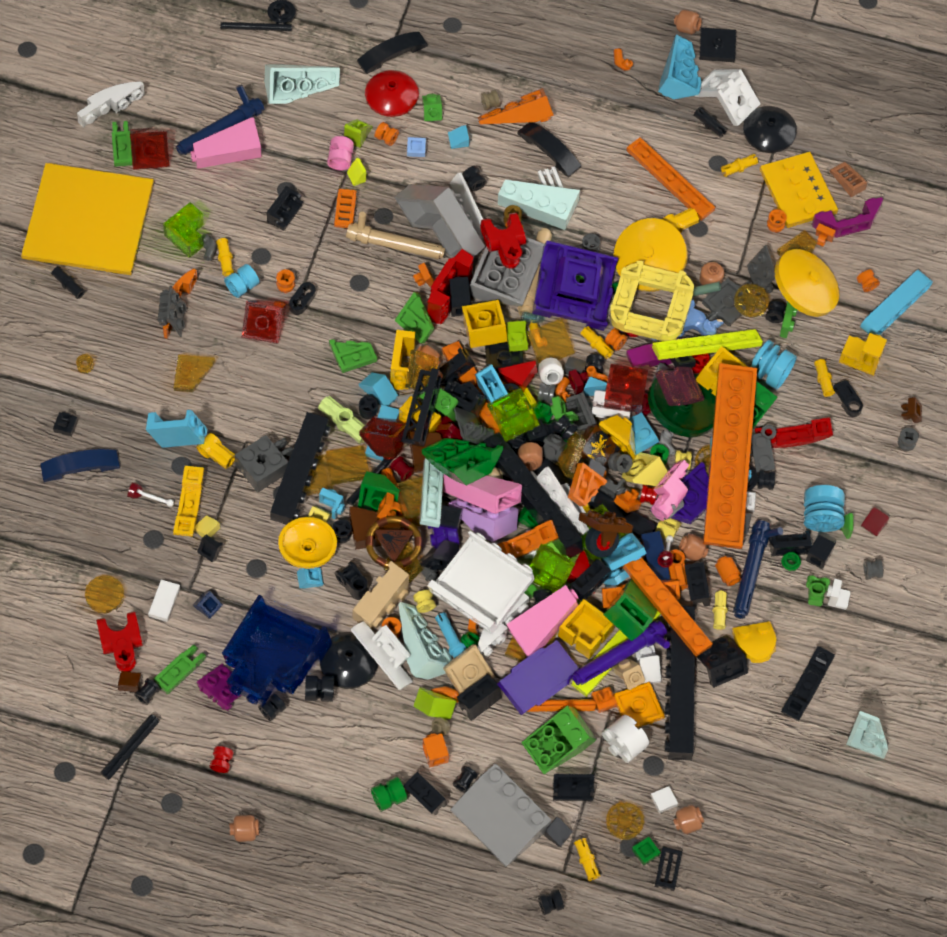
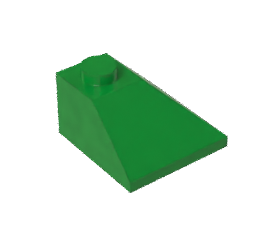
[358,471,400,512]

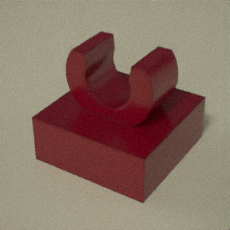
[568,369,589,395]

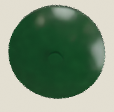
[648,370,716,437]

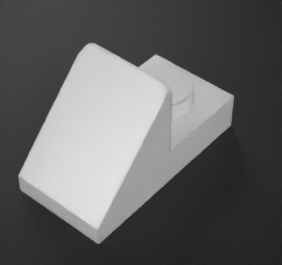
[634,645,661,684]

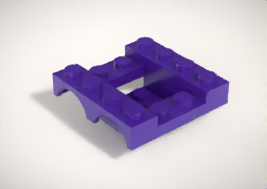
[532,241,618,331]

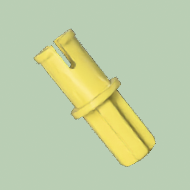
[712,590,728,630]

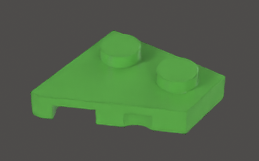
[394,292,435,344]
[329,339,377,373]

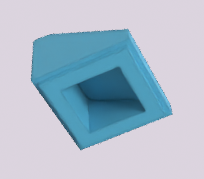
[448,125,469,149]
[584,377,607,396]
[297,567,323,589]

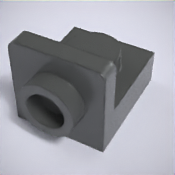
[542,433,567,464]
[598,477,626,499]

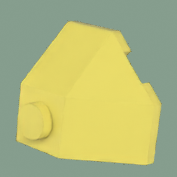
[622,452,668,486]

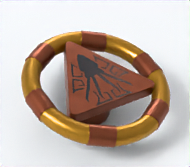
[365,516,422,568]

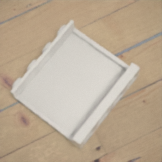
[427,531,535,634]

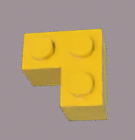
[839,333,887,376]

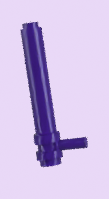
[572,621,670,685]

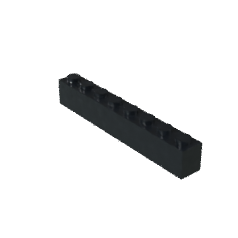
[483,432,583,561]
[664,606,695,761]

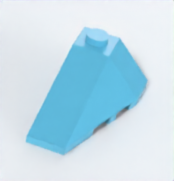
[658,35,701,99]

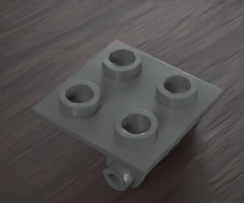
[747,245,775,296]
[158,286,186,337]
[454,407,495,444]

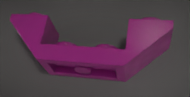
[812,197,883,238]

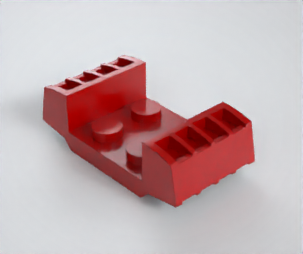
[427,249,474,325]

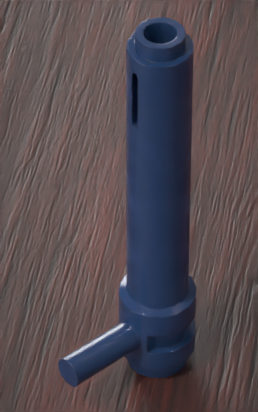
[175,84,265,155]
[733,520,783,619]

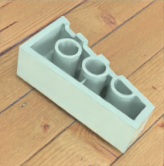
[498,180,580,230]

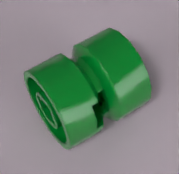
[370,777,407,812]

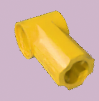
[662,208,699,233]
[196,433,235,469]

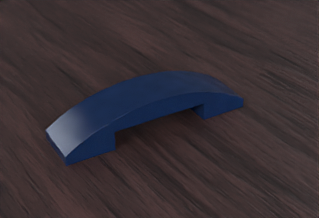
[40,449,120,482]

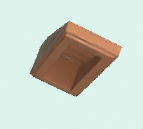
[830,162,867,197]

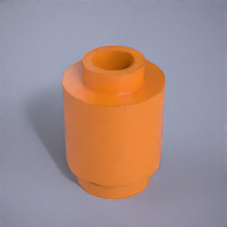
[715,556,741,586]

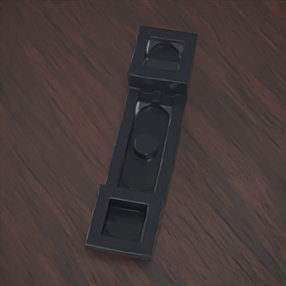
[357,32,428,74]
[517,122,581,178]
[781,646,835,722]

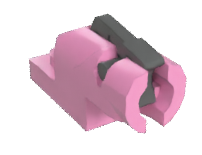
[651,460,689,521]

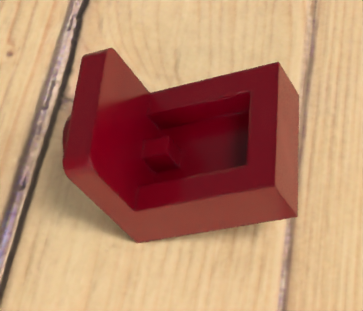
[435,416,463,440]

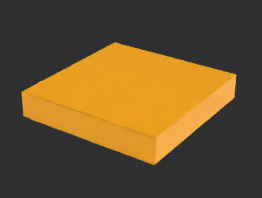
[613,682,665,728]

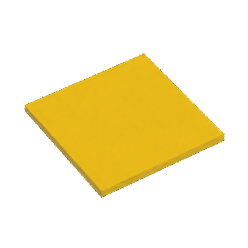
[21,163,154,275]

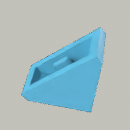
[475,364,509,406]
[358,372,399,407]

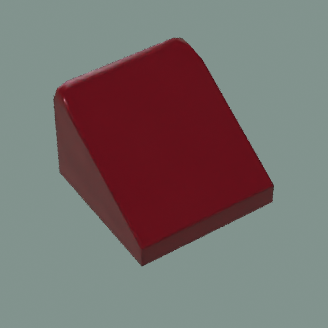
[861,507,889,537]

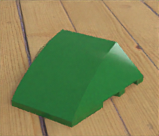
[422,438,503,486]

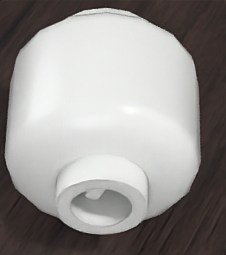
[538,358,564,385]

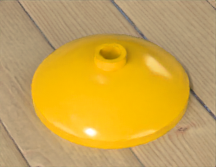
[278,517,337,569]

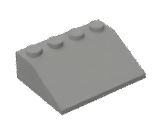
[469,225,544,306]
[450,763,552,867]

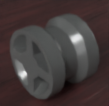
[582,233,600,253]
[537,383,555,404]
[897,428,919,451]
[608,452,632,473]
[863,559,883,580]

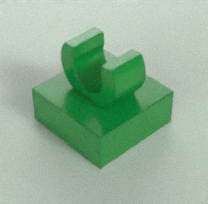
[532,401,553,424]

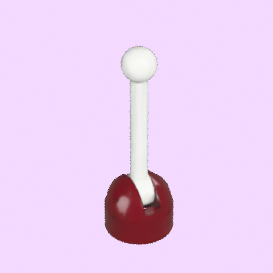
[127,482,174,507]
[657,536,674,568]

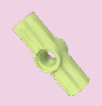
[318,396,371,444]

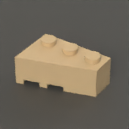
[352,561,409,630]

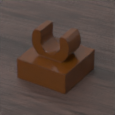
[901,397,922,423]

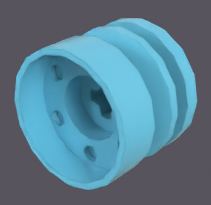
[751,340,797,390]
[804,485,845,532]

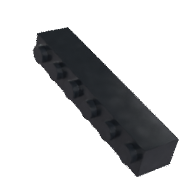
[270,412,331,525]

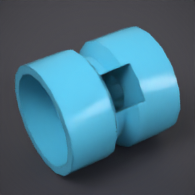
[224,264,260,298]

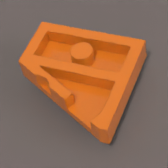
[568,463,607,507]

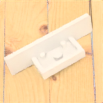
[450,173,483,238]
[537,467,589,538]
[351,621,413,690]

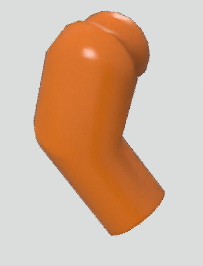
[613,48,633,71]
[586,366,610,386]
[554,377,571,403]
[431,686,459,703]

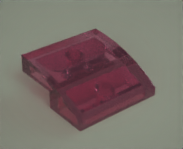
[655,367,704,406]

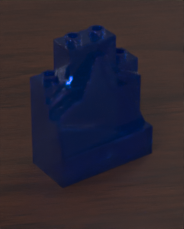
[222,595,332,706]

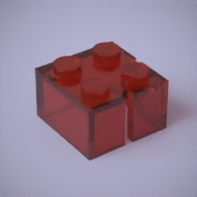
[604,364,648,413]

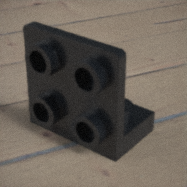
[697,635,748,688]

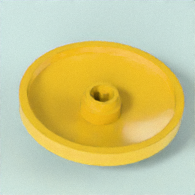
[613,218,688,292]
[774,249,839,317]

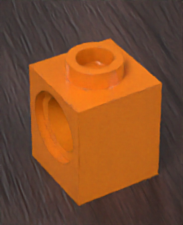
[422,733,449,768]

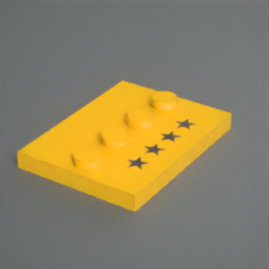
[759,152,838,228]

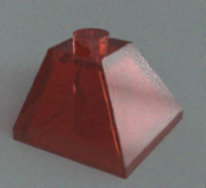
[130,128,170,170]
[241,299,286,344]
[359,417,406,460]

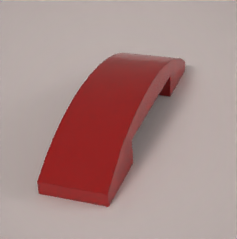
[755,417,833,448]

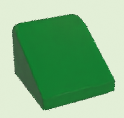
[518,507,538,529]

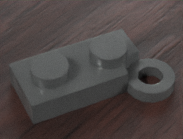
[751,425,776,473]

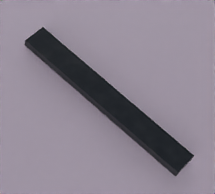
[533,457,657,538]

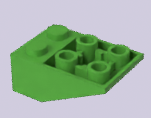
[521,706,597,775]

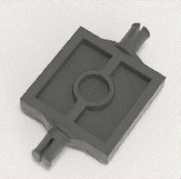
[702,278,755,327]

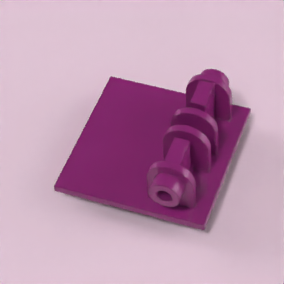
[196,664,251,711]

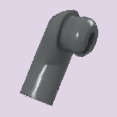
[200,234,217,261]

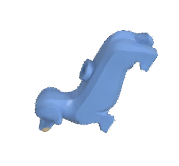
[651,300,724,341]

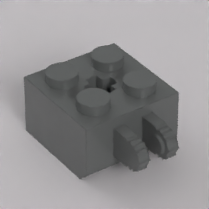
[235,435,293,493]

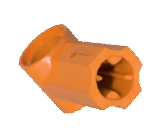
[668,549,688,591]

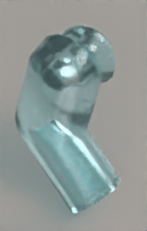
[521,312,545,323]

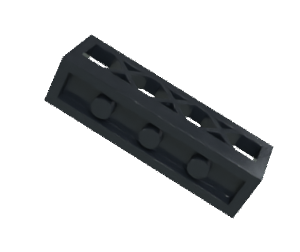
[401,368,443,447]

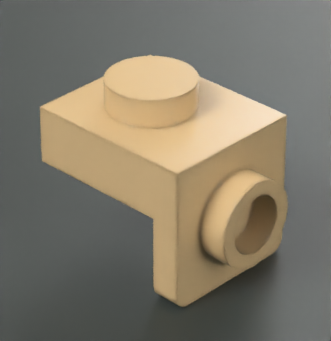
[613,659,645,690]

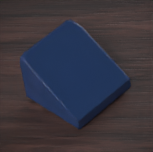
[193,591,223,619]

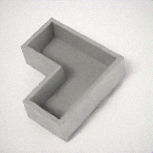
[394,184,485,258]

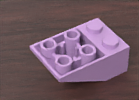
[448,498,518,542]

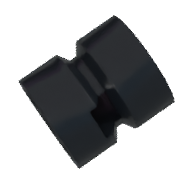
[305,675,334,702]

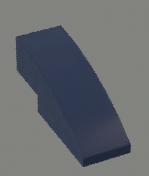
[640,531,670,580]

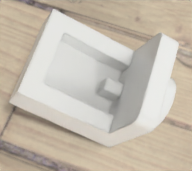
[826,579,850,610]

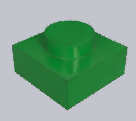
[632,837,661,866]

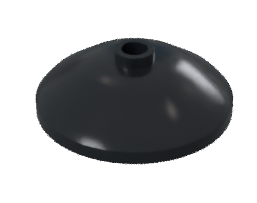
[743,106,797,153]
[319,633,378,689]

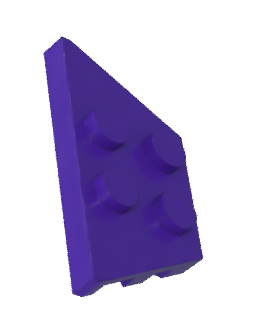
[650,462,709,525]

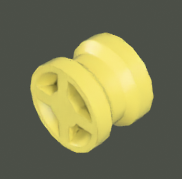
[674,450,692,470]
[413,590,436,613]

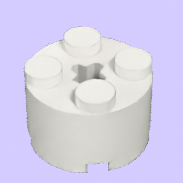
[602,715,649,763]

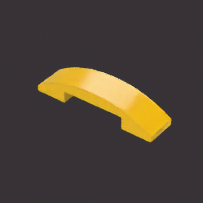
[173,466,204,537]

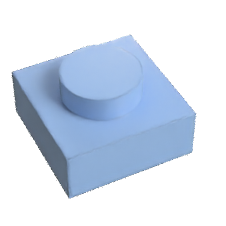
[407,137,426,157]

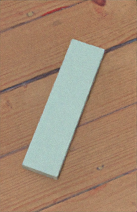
[420,458,443,528]

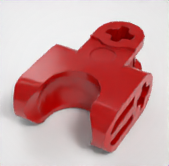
[480,213,526,269]
[96,611,143,672]

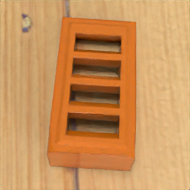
[334,189,357,228]

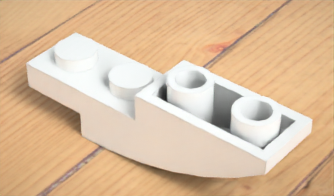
[77,82,145,127]
[478,593,529,658]

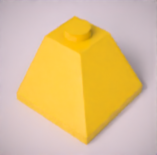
[599,415,636,460]

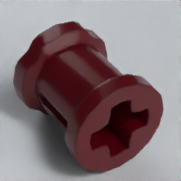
[390,456,415,481]

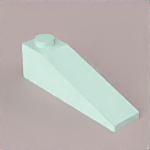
[264,64,340,104]
[398,602,452,680]
[846,711,888,759]

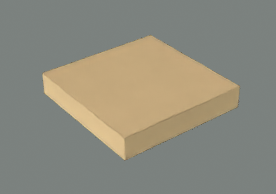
[443,644,495,695]

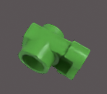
[806,576,830,606]

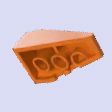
[477,88,554,125]

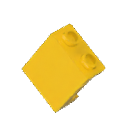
[390,330,415,390]

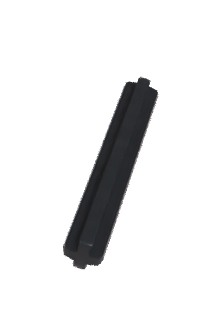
[101,714,159,780]

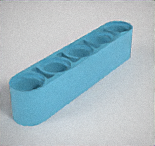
[860,270,933,335]

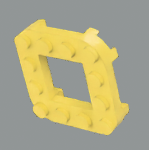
[610,261,694,341]

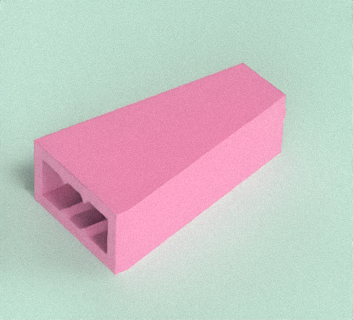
[190,117,261,169]
[443,474,522,514]
[506,585,579,657]

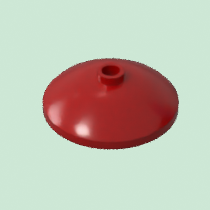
[365,70,419,117]

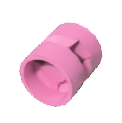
[327,136,354,171]

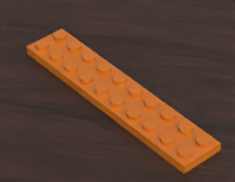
[703,363,757,549]

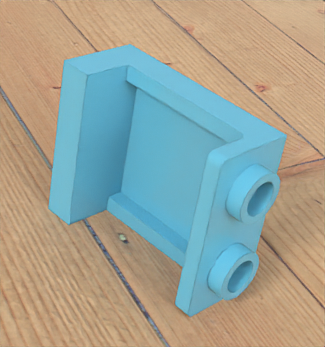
[146,410,207,448]

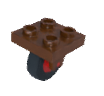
[578,511,633,558]

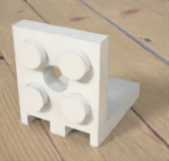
[695,69,760,126]

